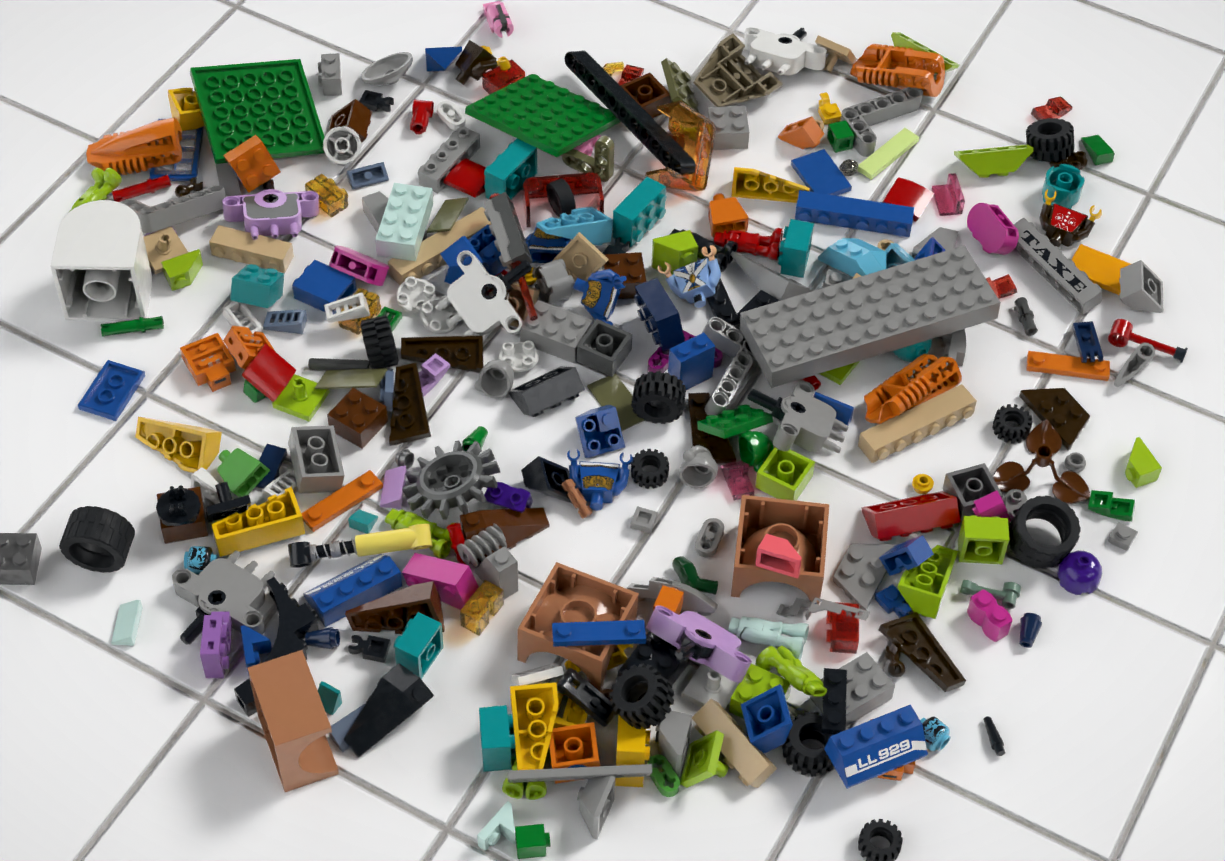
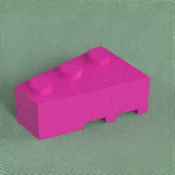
[402,553,482,614]

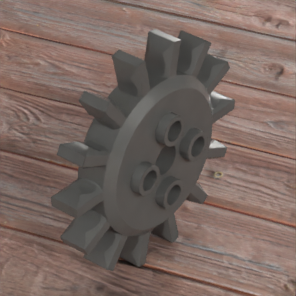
[402,440,500,520]

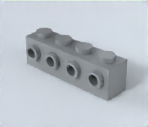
[418,126,480,193]

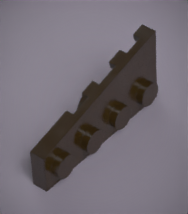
[401,335,484,373]
[389,363,431,446]
[688,393,736,464]

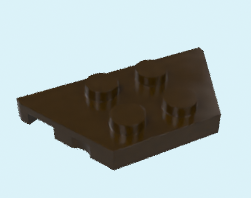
[1019,388,1090,451]

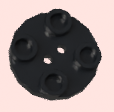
[156,485,201,526]

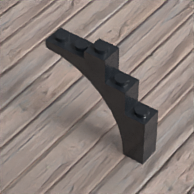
[234,577,319,717]

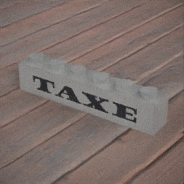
[1013,217,1102,315]

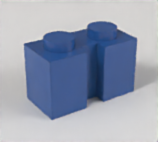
[879,535,934,576]

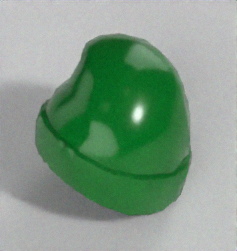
[738,431,774,473]

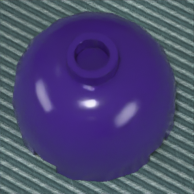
[1057,550,1102,595]

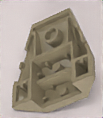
[693,33,783,107]

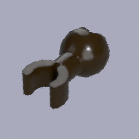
[175,177,203,198]
[885,646,906,677]

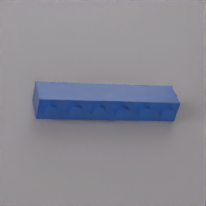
[795,190,915,237]

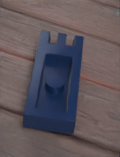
[1072,321,1103,363]

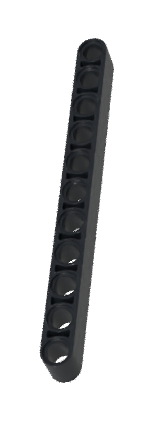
[564,50,696,176]

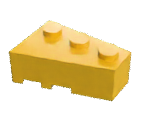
[615,715,651,787]

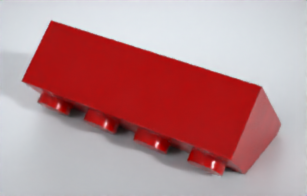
[861,491,960,541]

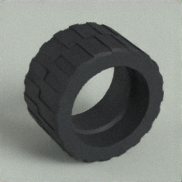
[1009,495,1081,569]
[59,506,135,573]

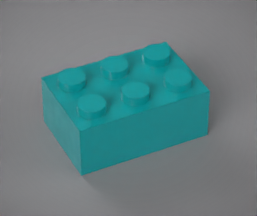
[484,139,538,200]
[612,177,667,247]

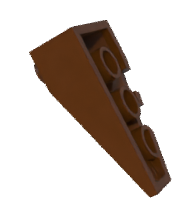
[459,507,550,564]
[345,581,445,634]

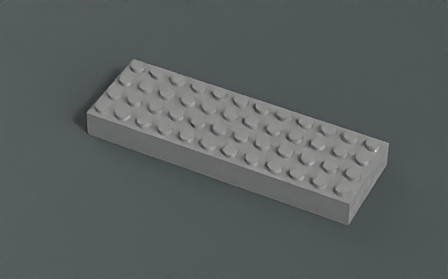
[740,245,1001,388]

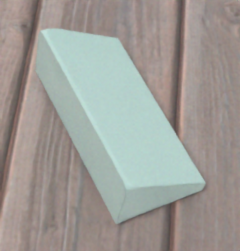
[111,600,143,646]

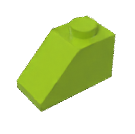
[161,249,203,291]
[1125,437,1162,488]

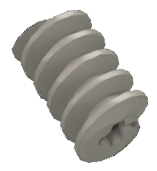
[457,524,507,567]

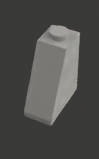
[475,546,518,602]

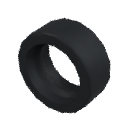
[546,178,576,217]

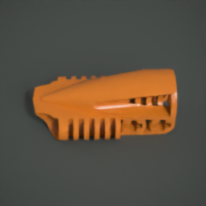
[850,44,945,97]
[86,117,182,176]
[864,354,962,424]

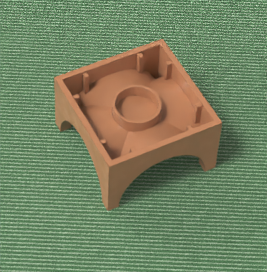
[517,562,639,691]

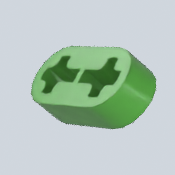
[647,754,680,797]

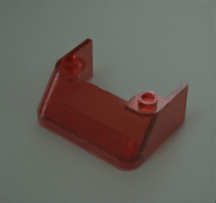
[522,173,604,227]

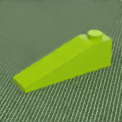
[898,545,958,619]

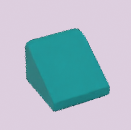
[348,509,378,534]
[318,681,342,715]

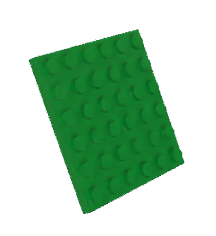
[190,59,325,164]
[465,74,621,157]

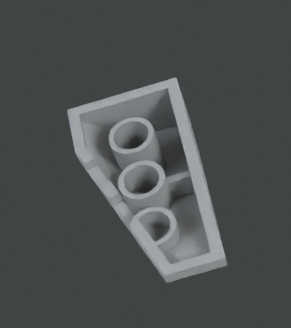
[731,251,811,301]

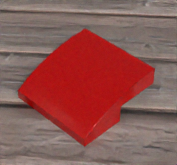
[443,158,486,198]
[882,177,934,222]
[241,343,296,402]

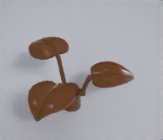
[993,419,1090,504]

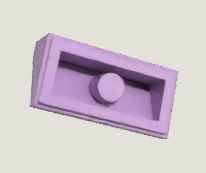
[380,466,407,509]

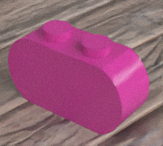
[967,203,1019,255]
[329,245,389,286]

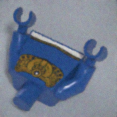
[525,227,571,263]
[573,269,627,326]
[567,449,633,511]

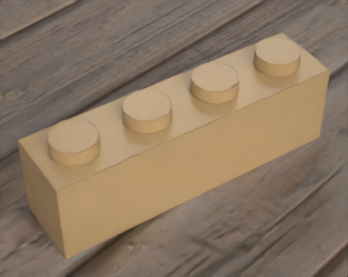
[209,225,294,273]
[692,699,777,788]

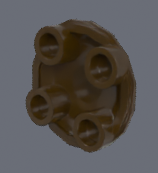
[1049,151,1088,170]

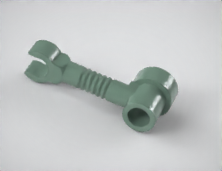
[960,580,1021,609]

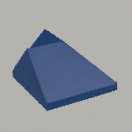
[425,46,462,72]
[440,236,484,284]

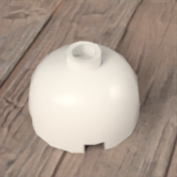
[323,126,361,165]

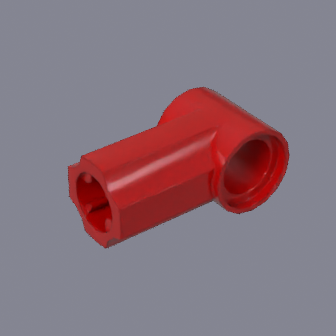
[410,99,434,134]

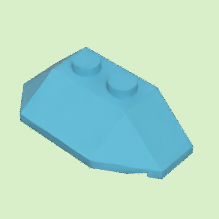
[818,238,887,277]

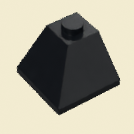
[521,456,572,503]

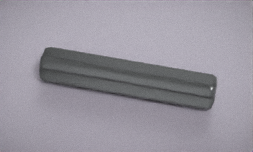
[308,358,370,371]

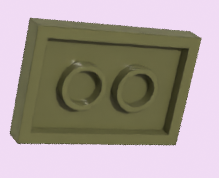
[661,58,700,118]

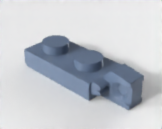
[380,368,394,410]

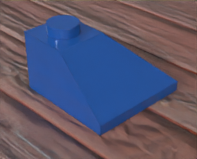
[741,684,793,754]

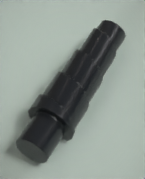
[983,716,1005,756]

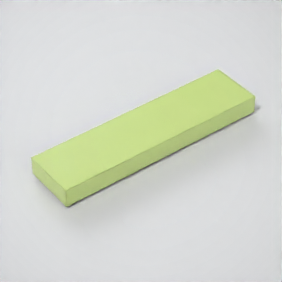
[857,128,919,180]

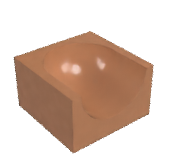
[731,495,829,604]
[247,650,339,792]

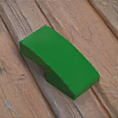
[1088,490,1135,522]

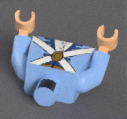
[658,245,721,308]

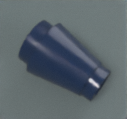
[1019,613,1042,648]
[305,627,340,649]

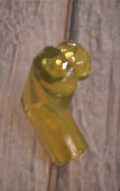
[603,61,624,76]

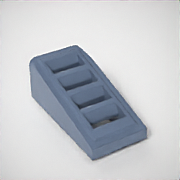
[263,310,307,334]

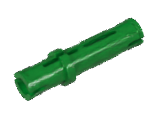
[101,316,164,337]

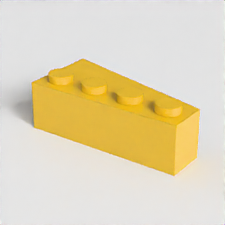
[211,486,305,557]

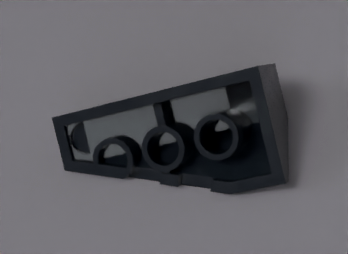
[344,663,434,757]

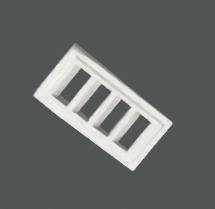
[324,292,370,323]
[223,302,264,334]
[190,467,220,505]
[262,468,298,501]

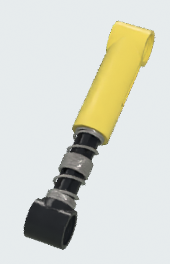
[288,524,432,568]

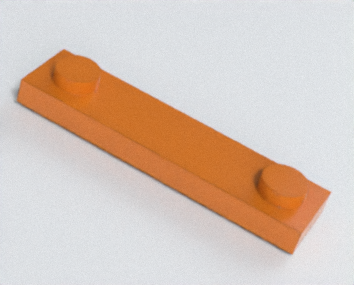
[1026,351,1110,381]
[301,470,383,532]

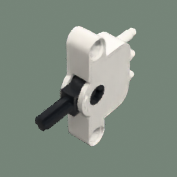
[743,27,827,75]
[435,251,532,336]

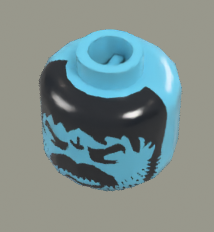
[184,546,218,575]
[920,716,951,751]

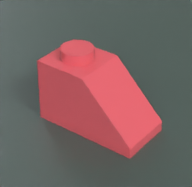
[755,534,802,579]

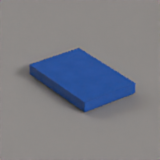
[791,149,852,196]
[78,360,146,421]

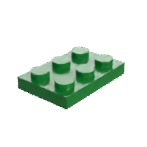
[697,404,773,439]

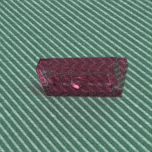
[931,173,965,216]

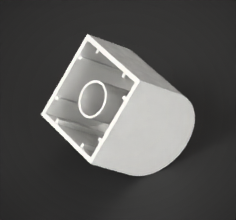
[50,200,153,321]

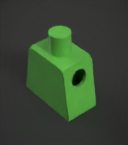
[217,448,270,497]

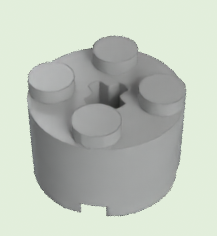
[532,259,575,304]

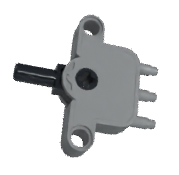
[747,381,849,453]
[172,551,275,645]

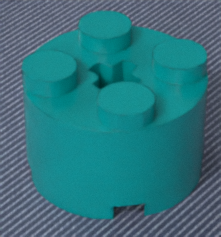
[1042,164,1085,209]

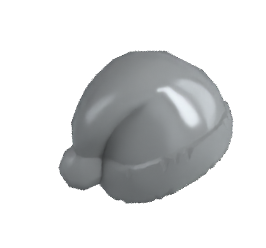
[474,360,514,399]
[679,445,718,488]

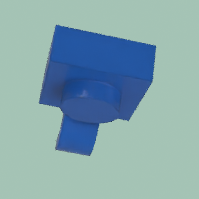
[875,584,912,618]

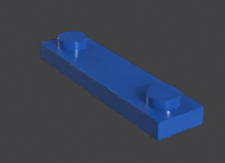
[552,620,646,647]

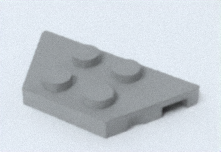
[833,544,895,611]

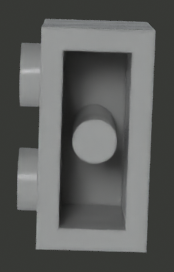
[318,53,342,96]

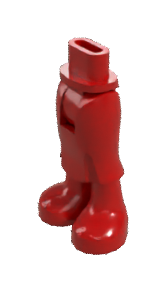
[713,228,783,261]

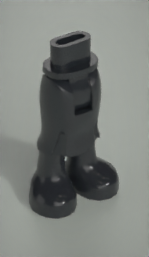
[669,229,738,272]

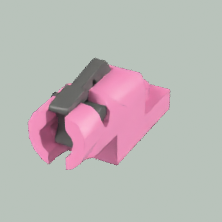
[483,1,514,38]

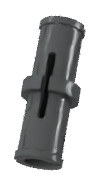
[1014,297,1038,336]

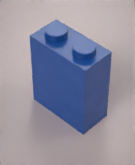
[292,259,356,314]
[668,332,716,391]

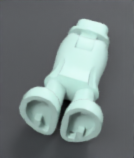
[728,616,809,660]

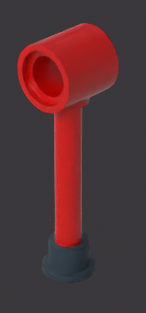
[1108,319,1188,363]

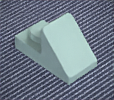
[477,801,516,851]

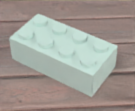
[375,183,433,261]

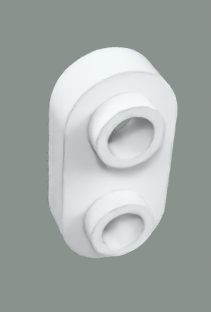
[437,101,466,130]

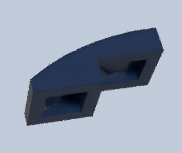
[256,444,287,489]

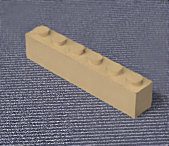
[388,207,492,285]
[858,384,977,463]

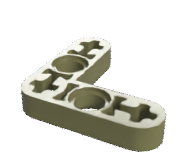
[562,135,615,182]

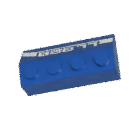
[303,554,402,627]
[824,704,928,789]

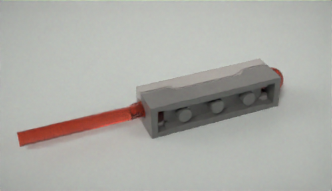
[484,192,538,321]

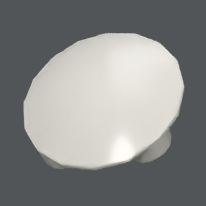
[396,276,436,314]
[420,296,459,334]
[498,340,539,373]

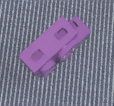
[200,611,232,678]

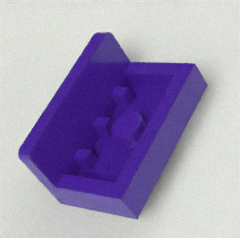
[484,482,533,513]

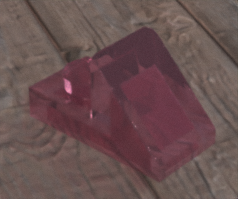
[721,461,755,501]

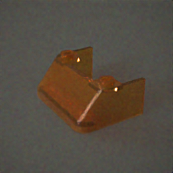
[645,101,716,192]

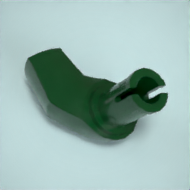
[672,556,718,595]

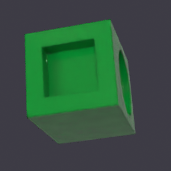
[827,120,854,153]

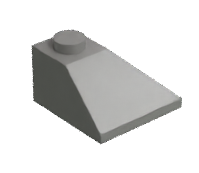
[577,776,615,840]

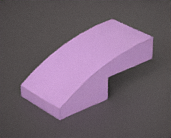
[419,353,450,397]

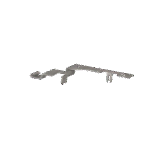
[776,597,870,621]

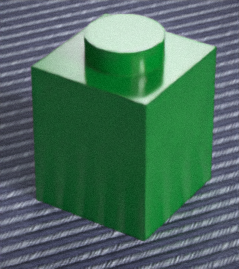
[515,824,551,859]

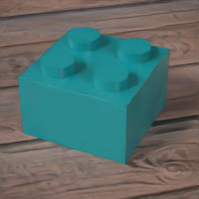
[778,219,814,278]
[230,264,285,309]
[393,612,444,679]
[479,705,516,772]

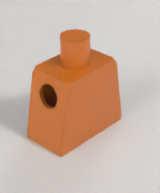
[708,193,749,237]

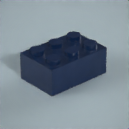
[634,278,685,351]

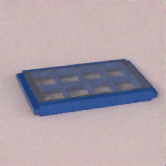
[150,119,204,181]

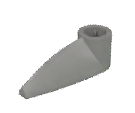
[1114,343,1155,387]

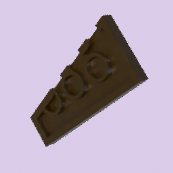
[878,612,966,692]

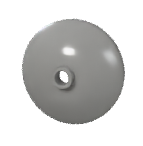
[361,52,413,85]

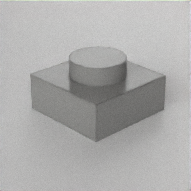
[630,506,658,534]
[1108,522,1138,551]

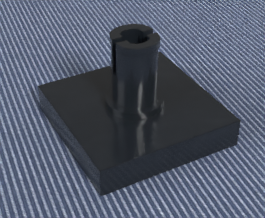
[206,482,251,523]

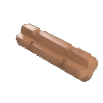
[561,479,592,519]

